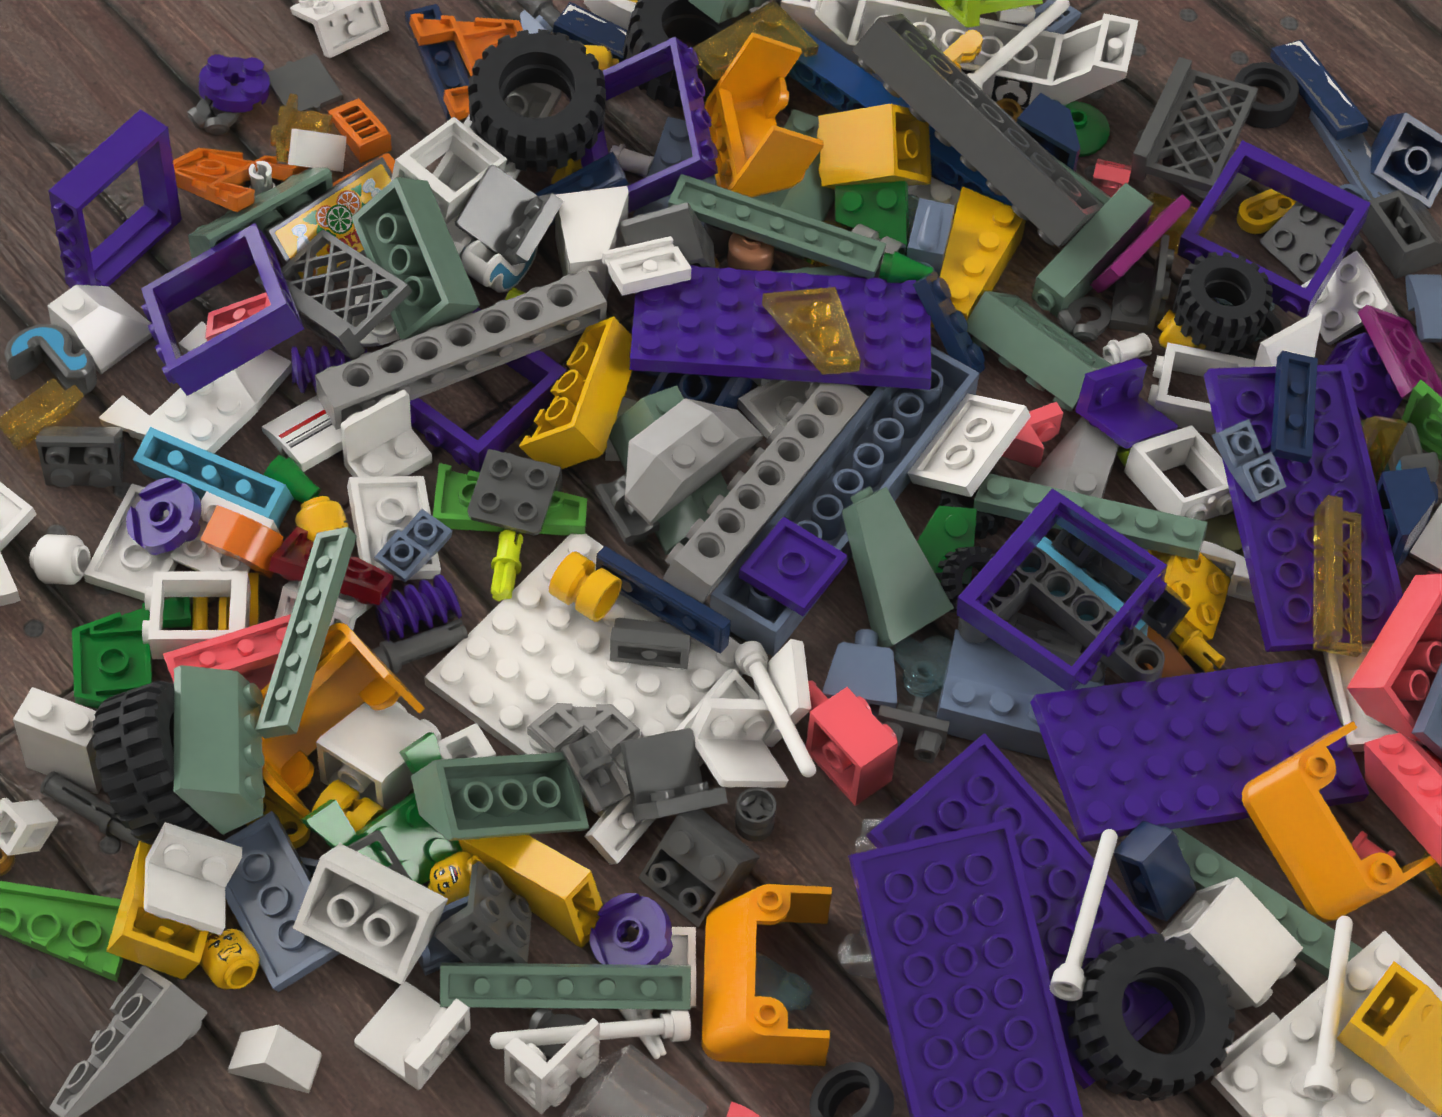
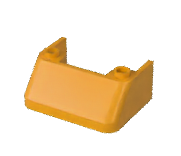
[704,32,824,198]
[261,623,425,818]
[1242,721,1436,923]
[701,884,832,1066]

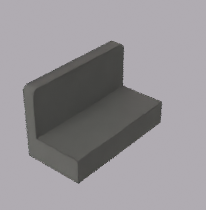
[610,618,691,669]

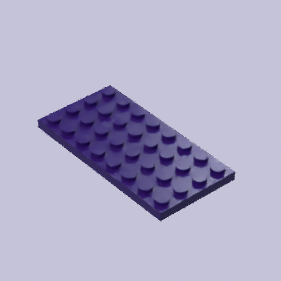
[629,265,931,390]
[1204,364,1403,652]
[1030,658,1369,843]
[866,733,1174,1089]
[848,818,1083,1117]

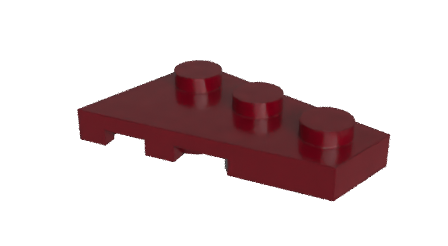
[269,526,394,605]

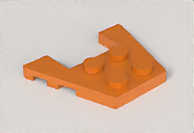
[409,13,523,121]
[173,148,308,212]

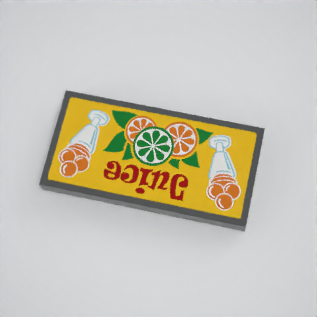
[264,157,392,289]

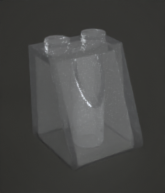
[561,1044,709,1117]

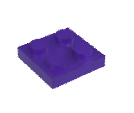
[739,517,848,616]

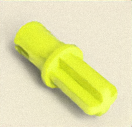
[490,530,523,602]

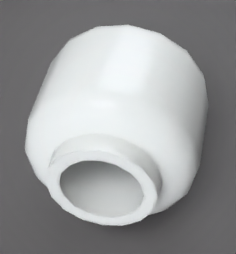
[29,534,91,585]

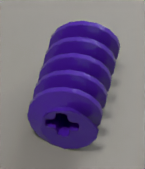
[291,346,367,393]
[375,574,462,641]

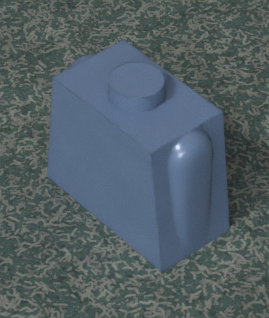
[907,198,955,278]

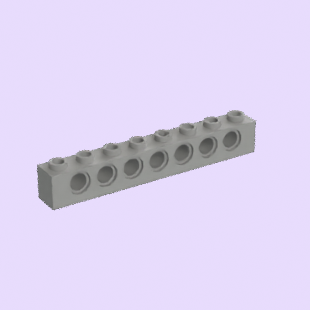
[315,270,607,430]
[663,382,869,604]

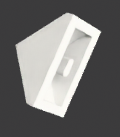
[228,1025,322,1093]

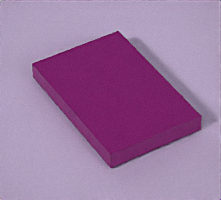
[1090,194,1191,293]
[1357,305,1442,400]

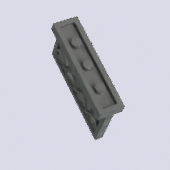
[1130,57,1258,192]
[255,229,412,360]

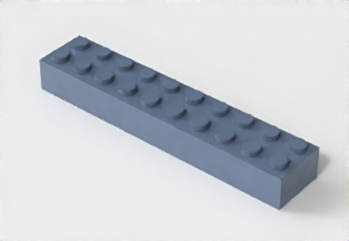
[710,346,980,656]

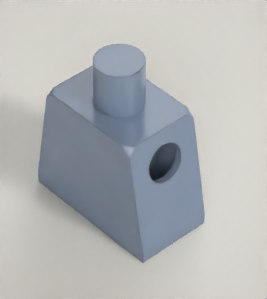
[823,629,897,719]

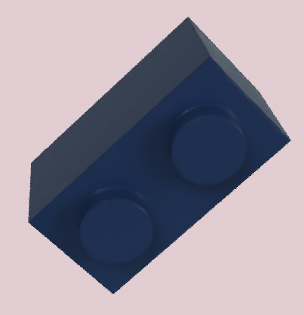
[1113,821,1196,921]

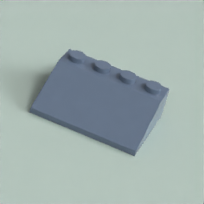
[935,629,1106,760]

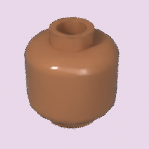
[727,233,775,271]

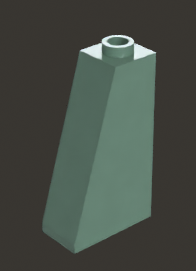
[1031,183,1154,318]
[841,486,954,647]

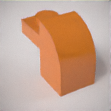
[200,505,284,578]

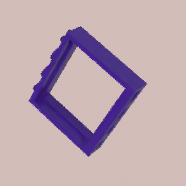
[569,37,718,213]
[48,109,182,288]
[1177,140,1371,318]
[141,223,304,396]
[392,307,567,472]
[957,488,1167,691]

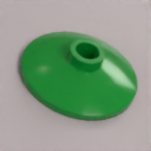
[1064,101,1110,157]

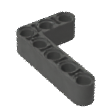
[958,546,1165,682]

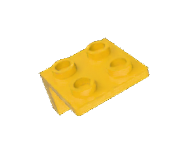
[1148,549,1230,641]

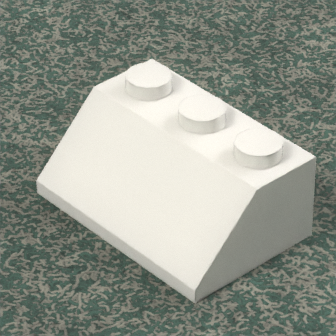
[293,843,448,984]

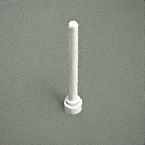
[966,0,1070,89]
[734,641,816,777]
[1049,829,1118,1001]
[1303,916,1353,1101]
[490,1009,691,1049]

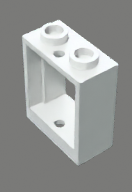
[391,117,507,224]
[1148,342,1255,434]
[1124,425,1234,521]
[142,571,251,659]

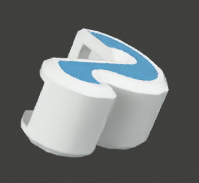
[460,240,538,293]

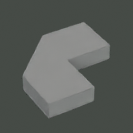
[527,703,640,759]

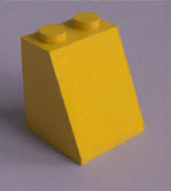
[817,104,932,189]

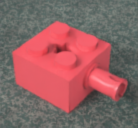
[806,680,898,806]

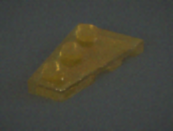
[693,0,819,80]
[762,287,861,375]

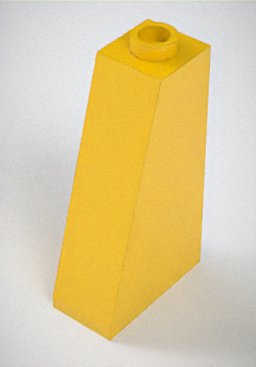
[458,835,603,948]

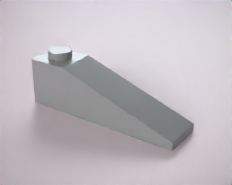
[1029,417,1120,499]
[49,965,208,1117]

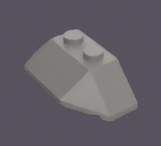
[625,398,763,526]

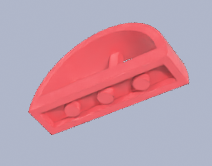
[163,614,291,691]

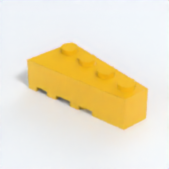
[931,186,1026,332]
[519,317,633,469]

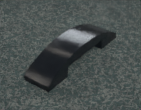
[1051,529,1190,639]

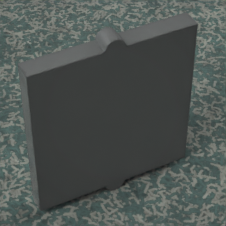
[267,53,343,120]

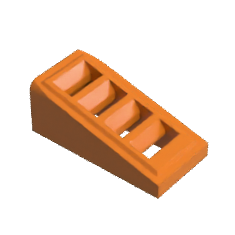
[328,98,392,163]

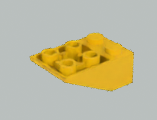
[106,841,208,980]
[1337,961,1442,1116]

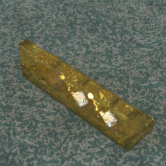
[1313,495,1362,657]

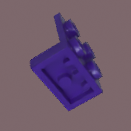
[1324,332,1403,432]
[1075,358,1178,449]

